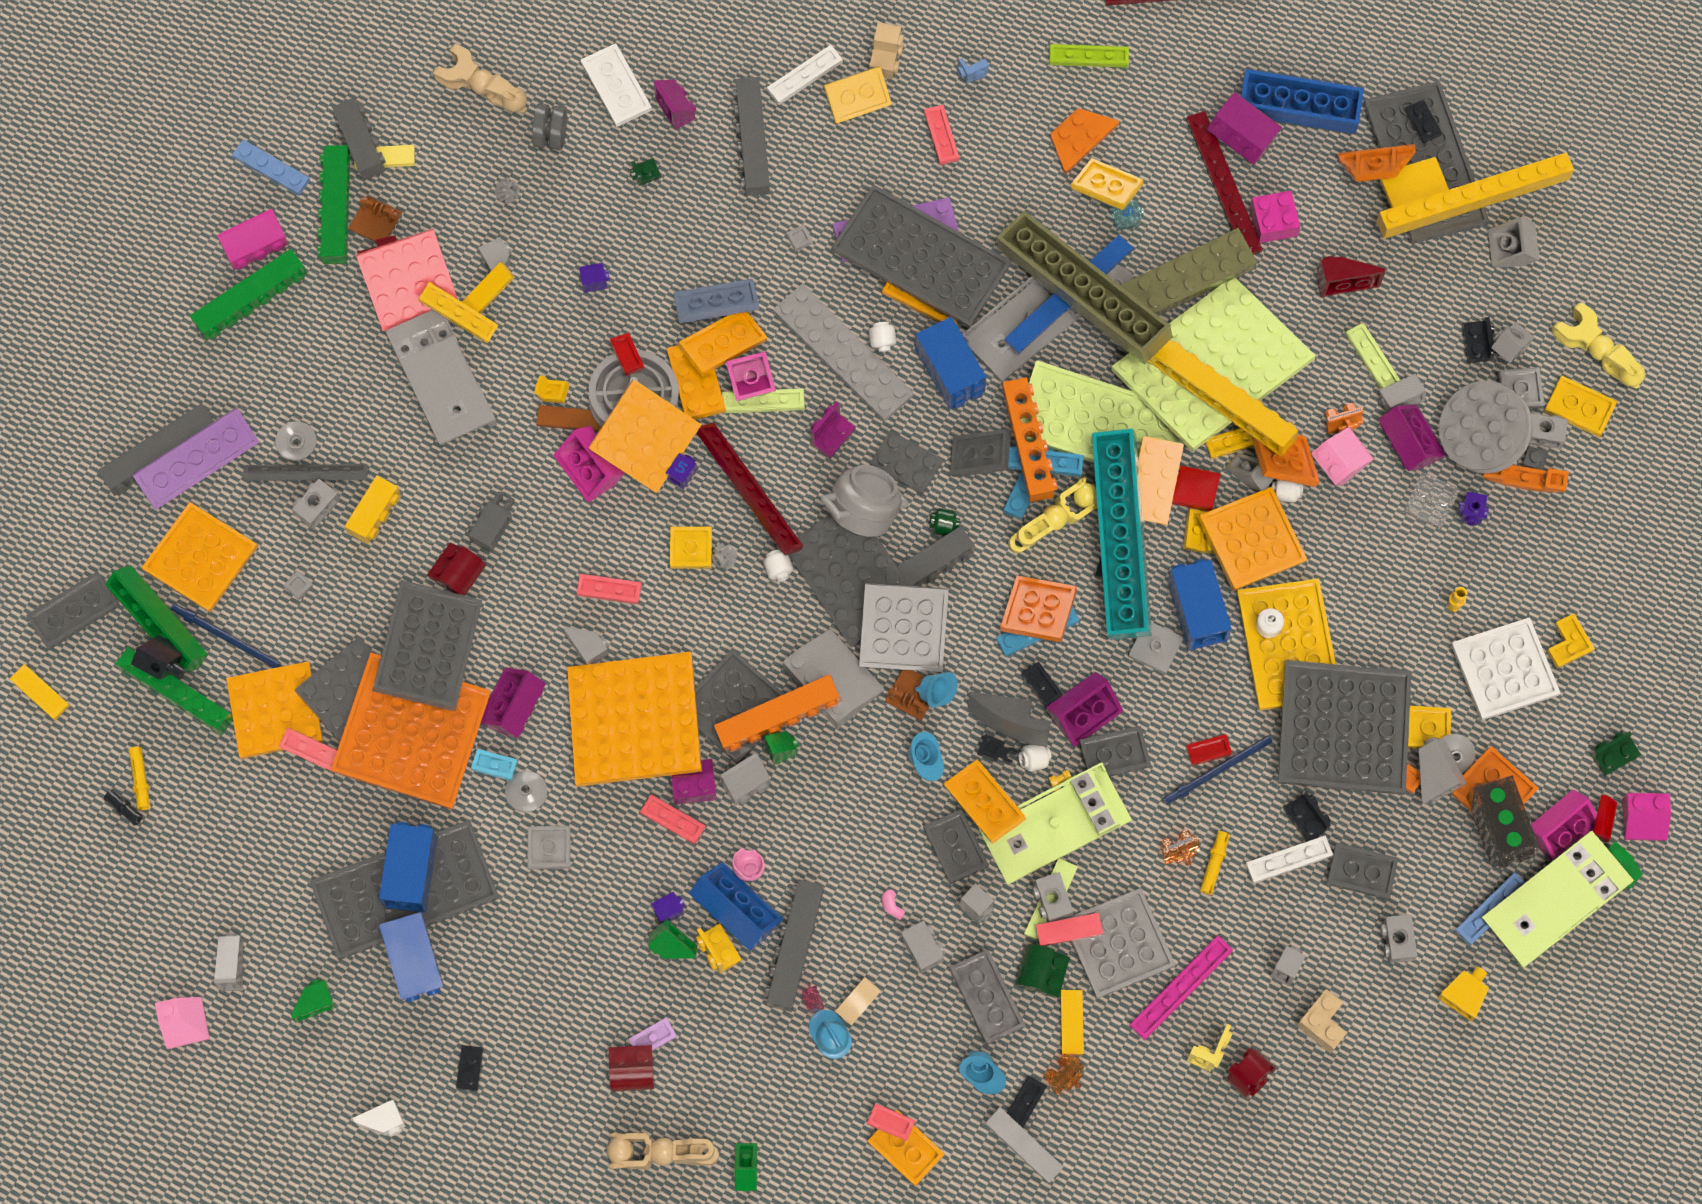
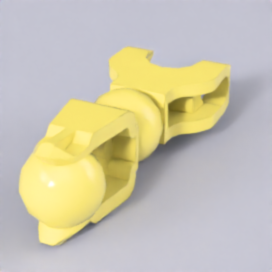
[1552,303,1645,388]
[1008,478,1098,553]

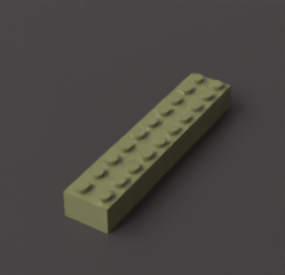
[996,211,1173,365]

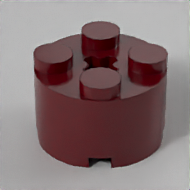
[1227,1047,1276,1100]

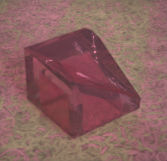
[802,985,824,1014]

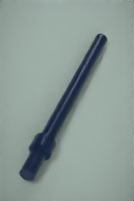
[170,603,281,668]
[1162,735,1272,805]

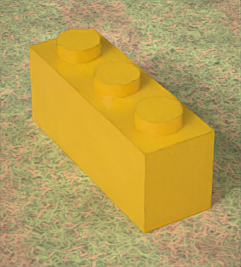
[344,476,401,544]

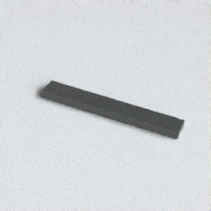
[242,464,369,481]

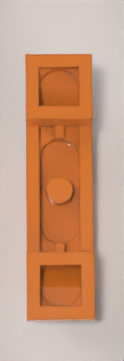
[1483,465,1569,492]

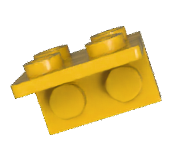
[695,924,742,974]

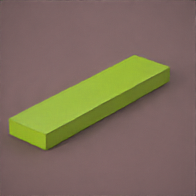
[1049,44,1129,68]

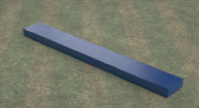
[1004,235,1133,354]

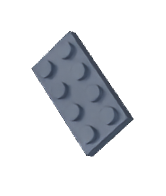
[673,279,759,323]

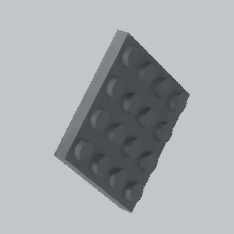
[295,637,373,742]
[695,649,784,764]

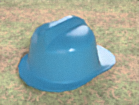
[915,672,958,708]
[908,732,944,781]
[809,1010,852,1059]
[959,1050,1006,1094]

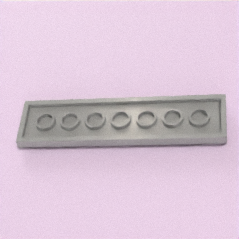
[773,284,914,422]

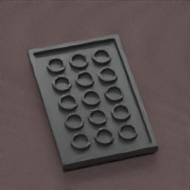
[789,514,910,648]
[372,580,482,712]

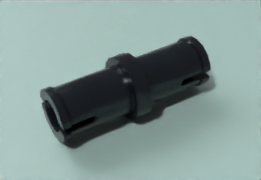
[103,789,143,826]

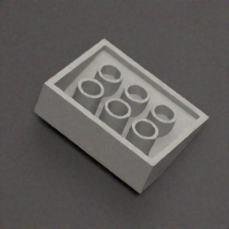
[783,629,885,730]

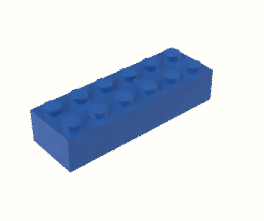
[1241,69,1364,134]

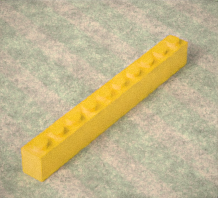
[1376,152,1574,239]
[1148,340,1298,457]

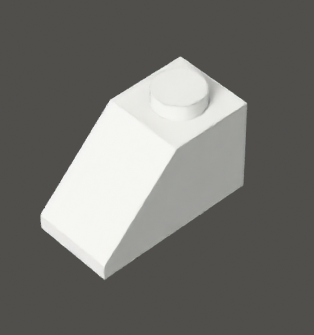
[353,1100,406,1136]

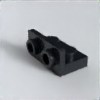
[1462,317,1497,363]
[1283,791,1331,842]

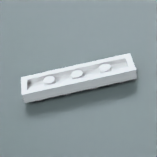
[767,45,843,105]
[1245,835,1333,884]

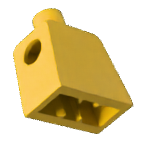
[1437,967,1489,1022]

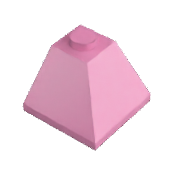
[155,997,210,1049]

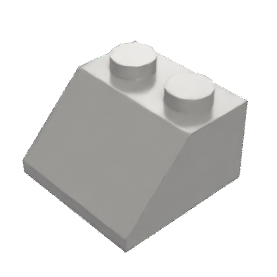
[1488,217,1540,268]
[721,753,771,806]

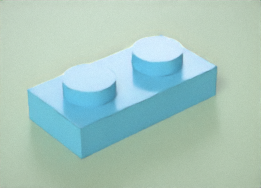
[471,749,518,781]

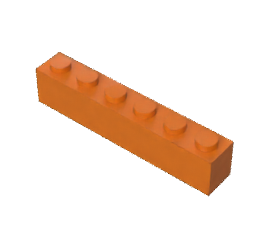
[714,674,842,752]

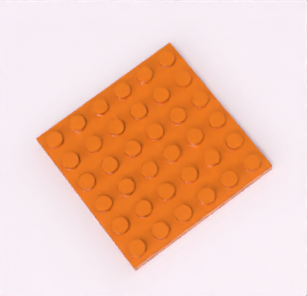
[331,652,491,810]

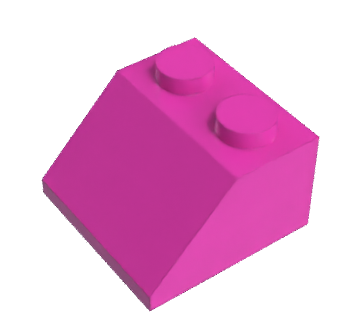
[726,351,776,401]
[1622,793,1671,841]

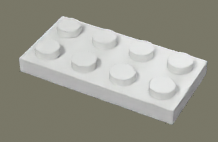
[581,43,652,127]

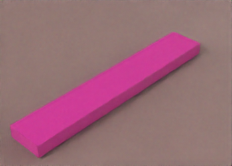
[1129,936,1233,1041]

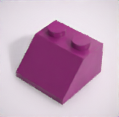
[653,80,697,130]
[671,759,717,805]

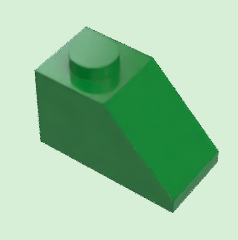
[764,731,799,765]
[1608,841,1643,890]
[648,919,697,959]
[291,979,336,1023]
[735,1143,758,1192]

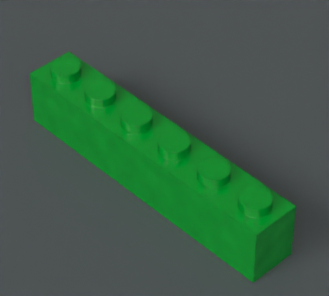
[317,145,351,264]
[190,249,307,341]
[105,565,208,673]
[115,647,233,736]

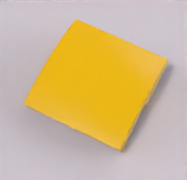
[1183,508,1215,554]

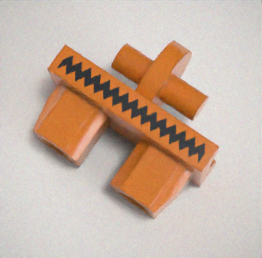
[1326,403,1364,434]

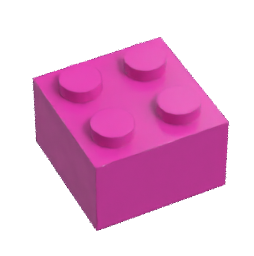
[1250,191,1300,243]

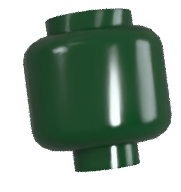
[929,508,960,536]

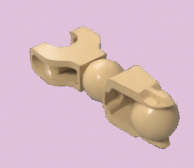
[432,44,527,113]
[607,1133,719,1170]

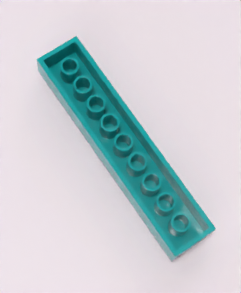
[1092,428,1152,640]

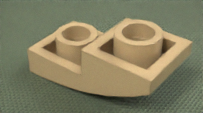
[835,977,881,1025]

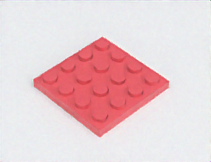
[356,228,458,331]

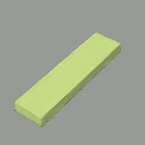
[1345,323,1400,390]
[722,388,805,413]
[1024,858,1078,942]

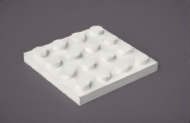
[1451,617,1561,721]

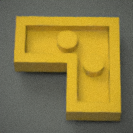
[1547,614,1595,669]

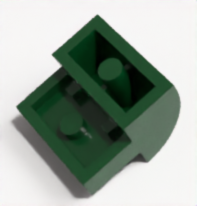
[1015,944,1070,999]

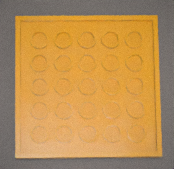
[567,652,702,787]

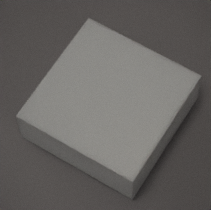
[786,225,813,252]
[283,571,313,600]

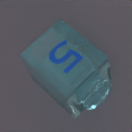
[1112,200,1144,231]

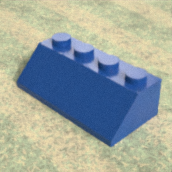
[689,862,784,951]

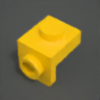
[534,375,570,403]

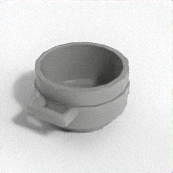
[821,465,909,537]

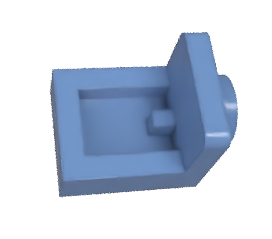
[957,58,989,83]

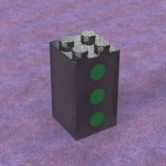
[1466,775,1539,869]

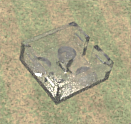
[1403,472,1460,529]

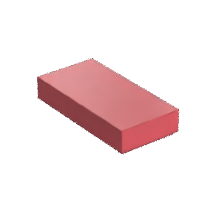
[867,1103,915,1142]

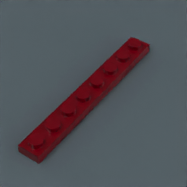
[1186,111,1263,255]
[696,422,803,556]

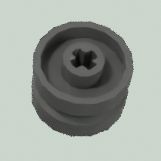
[532,103,567,150]

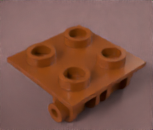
[348,196,403,242]
[885,670,930,721]

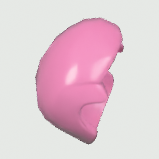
[732,848,765,881]

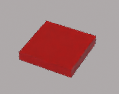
[1172,466,1221,511]

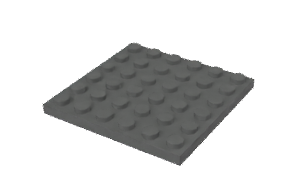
[1278,660,1412,795]

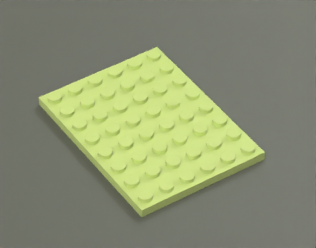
[1111,278,1316,452]

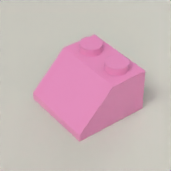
[1311,427,1374,485]

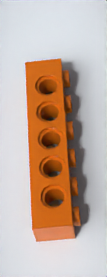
[1002,377,1057,502]

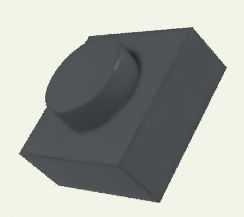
[1522,446,1549,470]

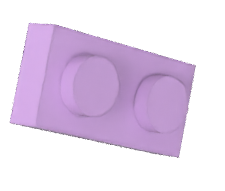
[629,1018,677,1051]

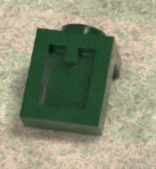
[629,158,661,186]

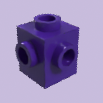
[1458,491,1489,526]

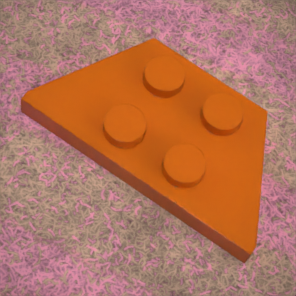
[1050,108,1119,174]
[1338,144,1416,182]

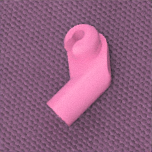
[881,889,906,920]

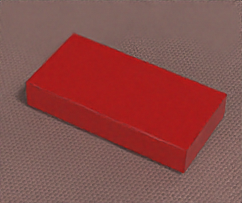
[610,332,644,376]
[1186,734,1233,766]
[1594,795,1617,842]

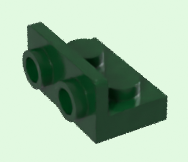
[1591,731,1641,777]

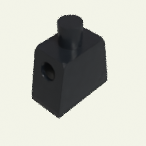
[131,634,186,680]

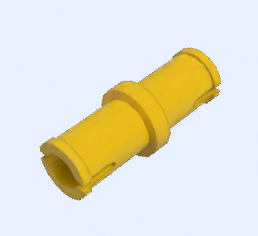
[1447,587,1468,612]

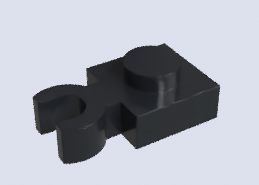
[977,734,1017,765]

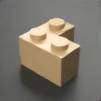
[869,22,904,80]
[1297,989,1347,1054]

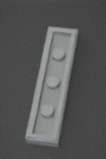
[984,1107,1063,1183]

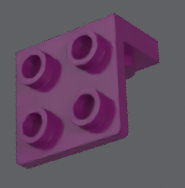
[811,401,856,459]

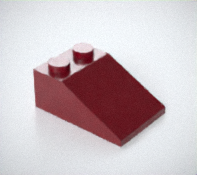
[1316,256,1386,297]

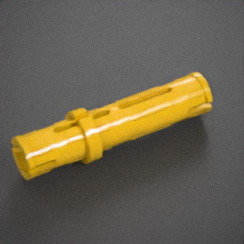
[128,746,151,811]
[1199,831,1231,895]

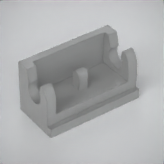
[1379,374,1426,412]

